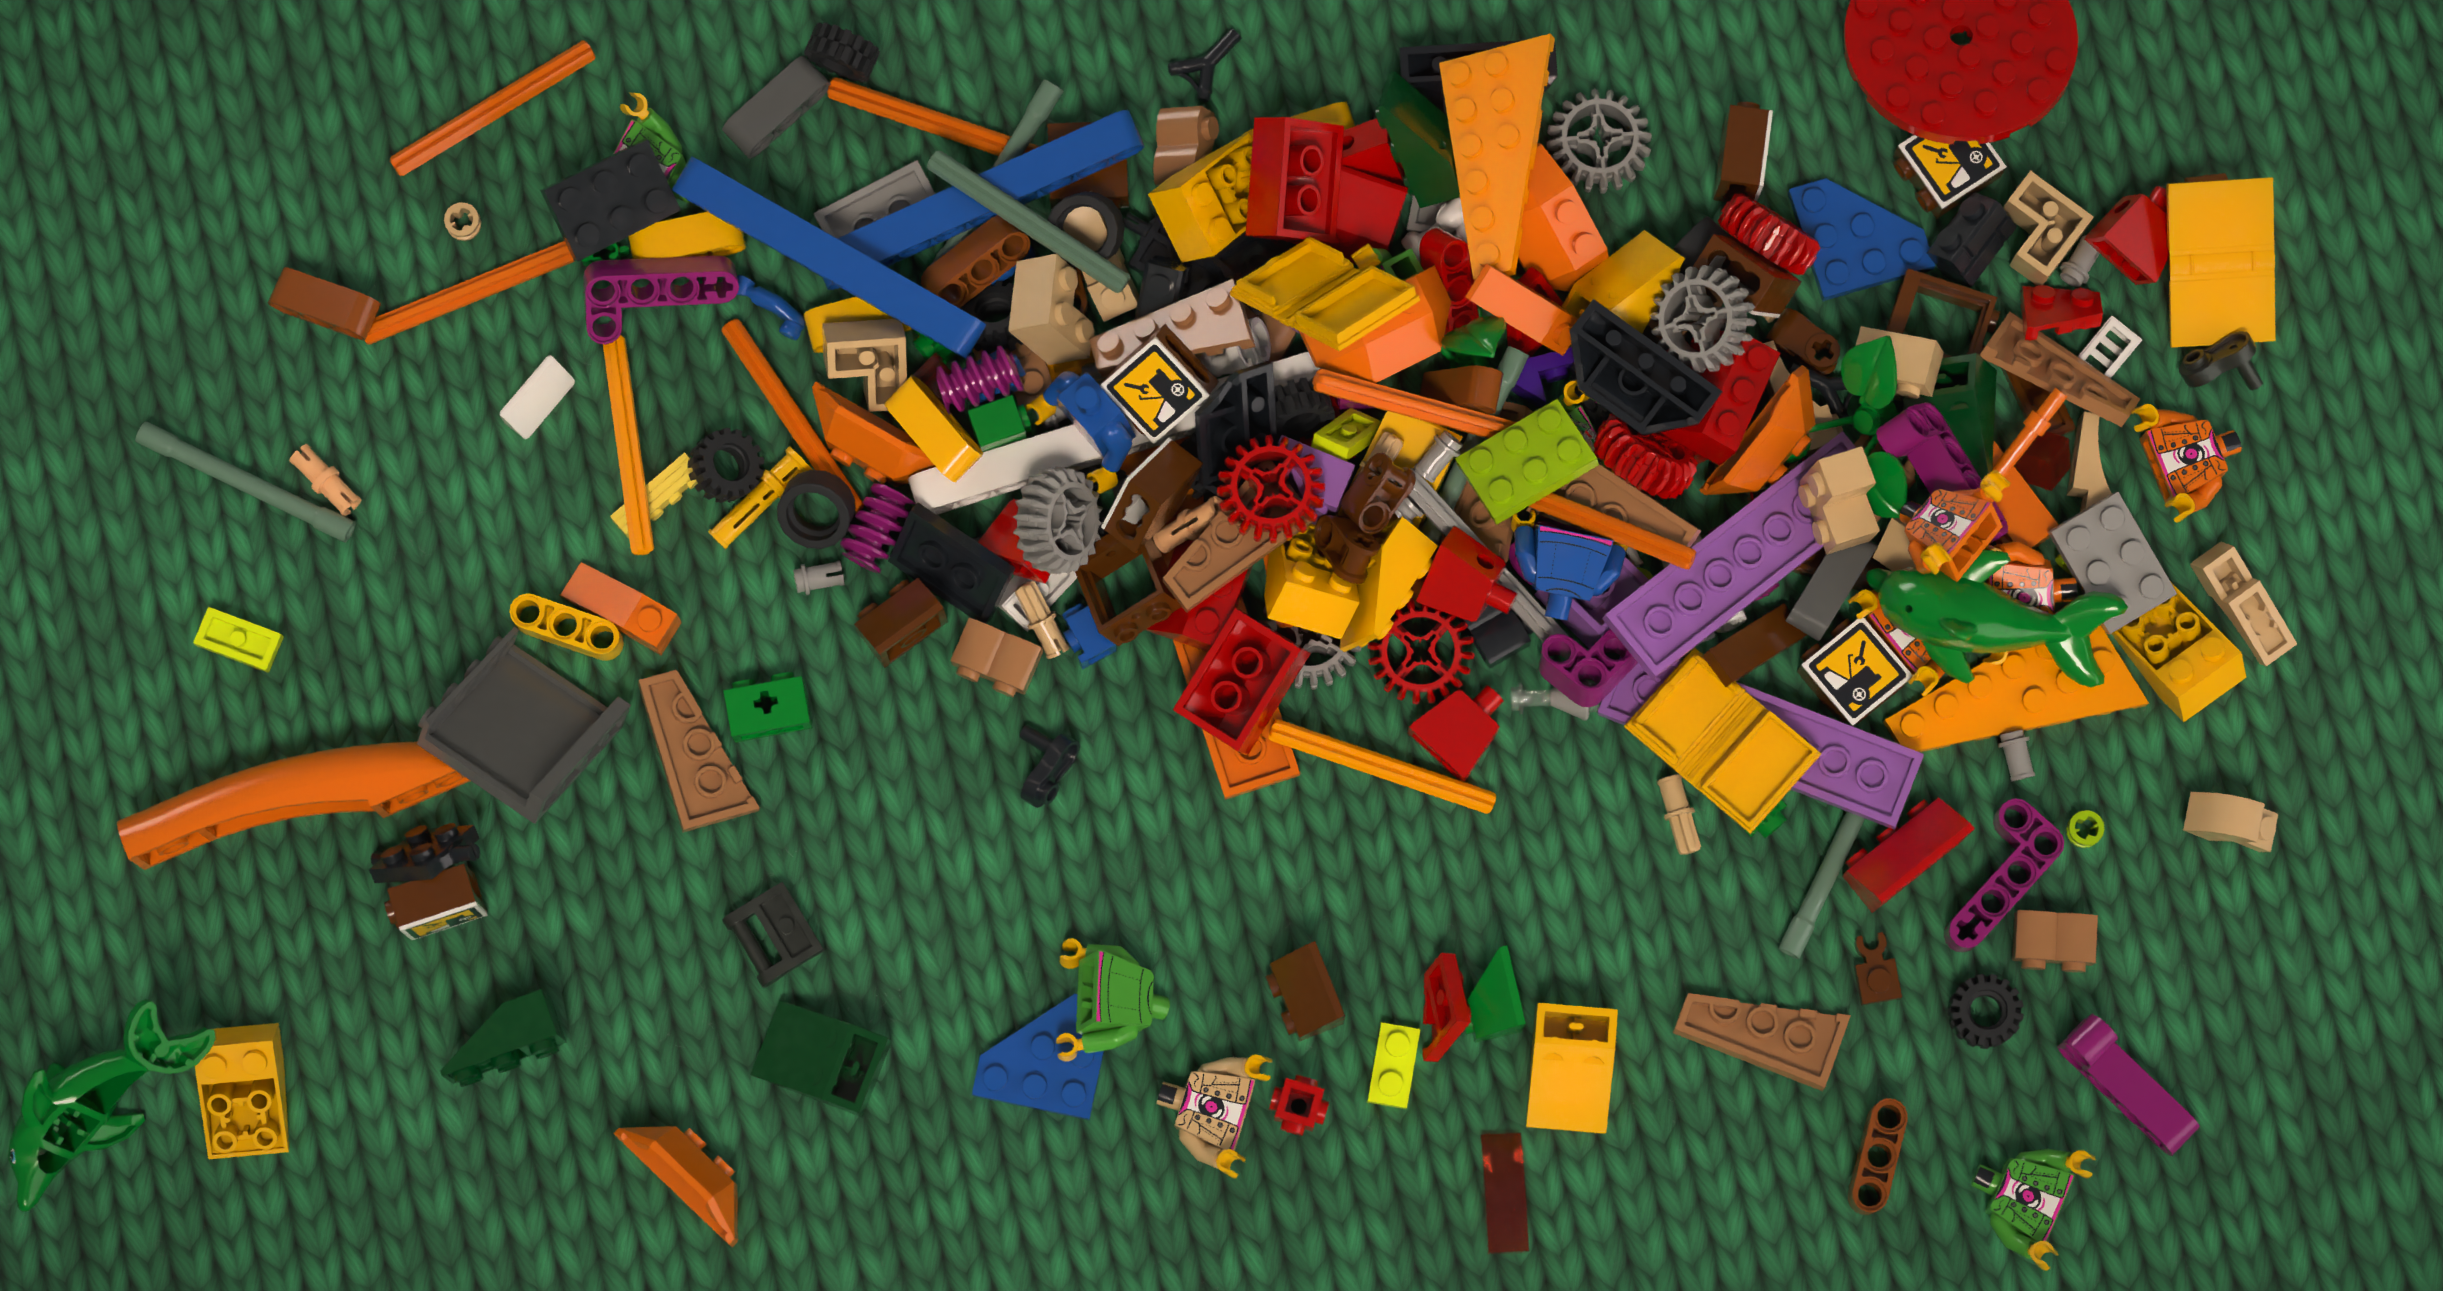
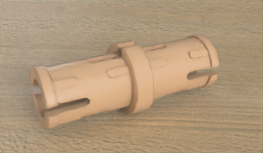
[289,444,362,516]
[1153,496,1222,553]

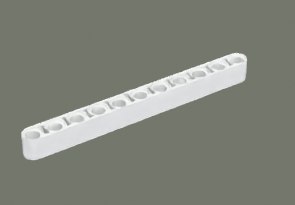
[908,352,1320,514]

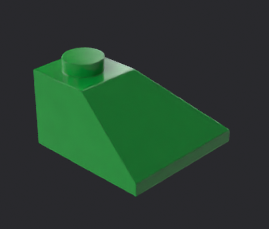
[1464,946,1526,1043]

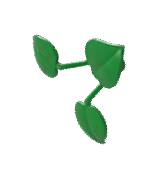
[1440,272,1525,369]
[1756,336,1907,518]

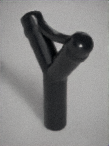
[1168,28,1242,103]
[1787,359,1853,419]

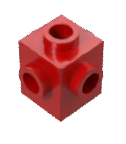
[1269,1075,1329,1136]

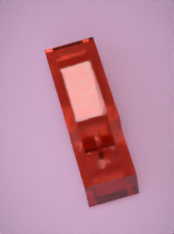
[1480,1133,1529,1255]

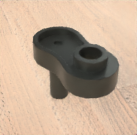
[2179,331,2263,390]

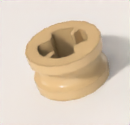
[444,202,481,241]

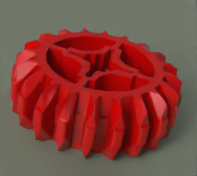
[1718,194,1821,275]
[1593,414,1698,499]
[1217,435,1325,543]
[1368,598,1474,704]

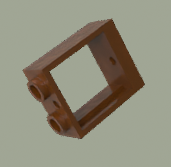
[1886,268,2000,358]
[1075,533,1182,646]

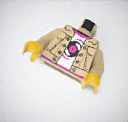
[1156,1054,1272,1178]

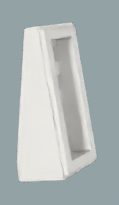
[2078,315,2142,379]

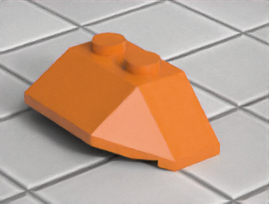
[1518,143,1609,292]
[1299,265,1451,383]
[1699,365,1816,495]
[812,381,935,487]
[613,1126,738,1247]

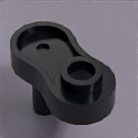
[1019,725,1080,808]

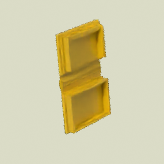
[2166,177,2276,348]
[1230,236,1420,351]
[1624,647,1821,834]

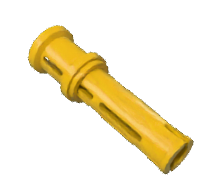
[708,446,813,550]

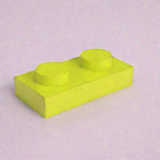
[1311,408,1382,461]
[193,607,284,673]
[1367,1022,1421,1109]

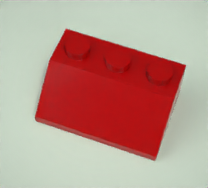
[1245,117,1344,243]
[1284,165,1409,265]
[1660,331,1781,466]
[1146,522,1253,652]
[1172,608,1311,754]
[1842,798,1975,913]

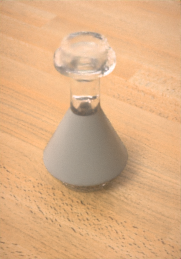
[1510,679,1599,721]

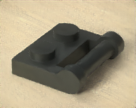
[722,881,824,988]

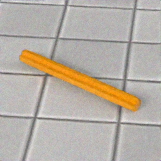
[603,335,654,555]
[1269,719,1496,814]

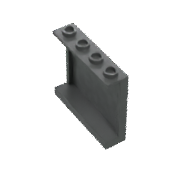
[417,627,631,824]

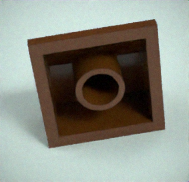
[854,578,948,668]
[1265,941,1345,1042]

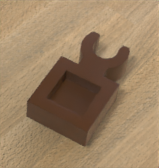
[1854,932,1902,1006]

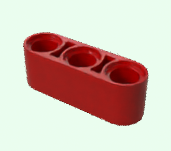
[1419,228,1479,336]

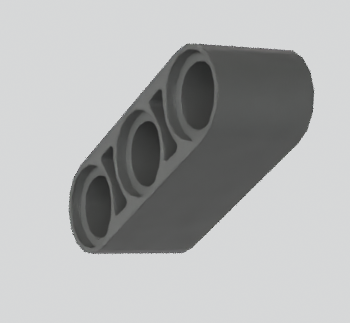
[722,55,831,159]
[1785,541,1877,641]

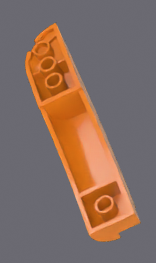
[117,741,470,870]

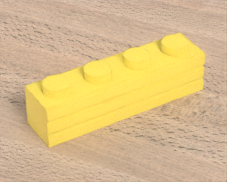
[610,452,698,539]

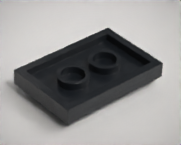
[540,139,681,262]
[888,502,1016,624]

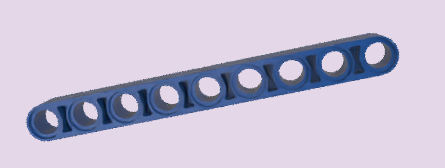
[822,110,1145,290]
[672,156,986,359]

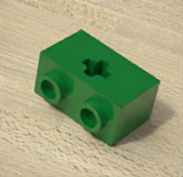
[968,395,1032,452]
[723,672,813,743]

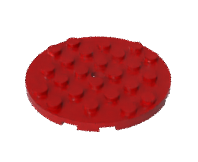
[1844,0,2078,144]

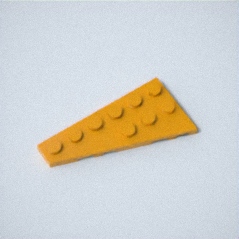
[1439,33,1555,281]
[1883,625,2149,752]

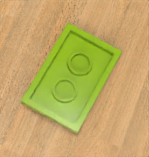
[1455,399,1599,525]

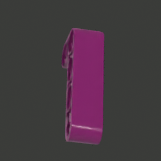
[583,255,739,344]
[1876,402,2008,545]
[1539,629,1638,707]
[1944,798,2064,953]
[2057,1014,2200,1156]

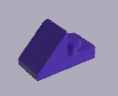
[1496,347,1574,408]

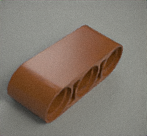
[921,215,1030,308]
[268,267,381,340]
[1419,365,1504,414]
[1848,1098,1908,1215]

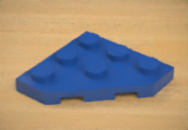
[1788,179,1935,301]
[972,994,1104,1120]

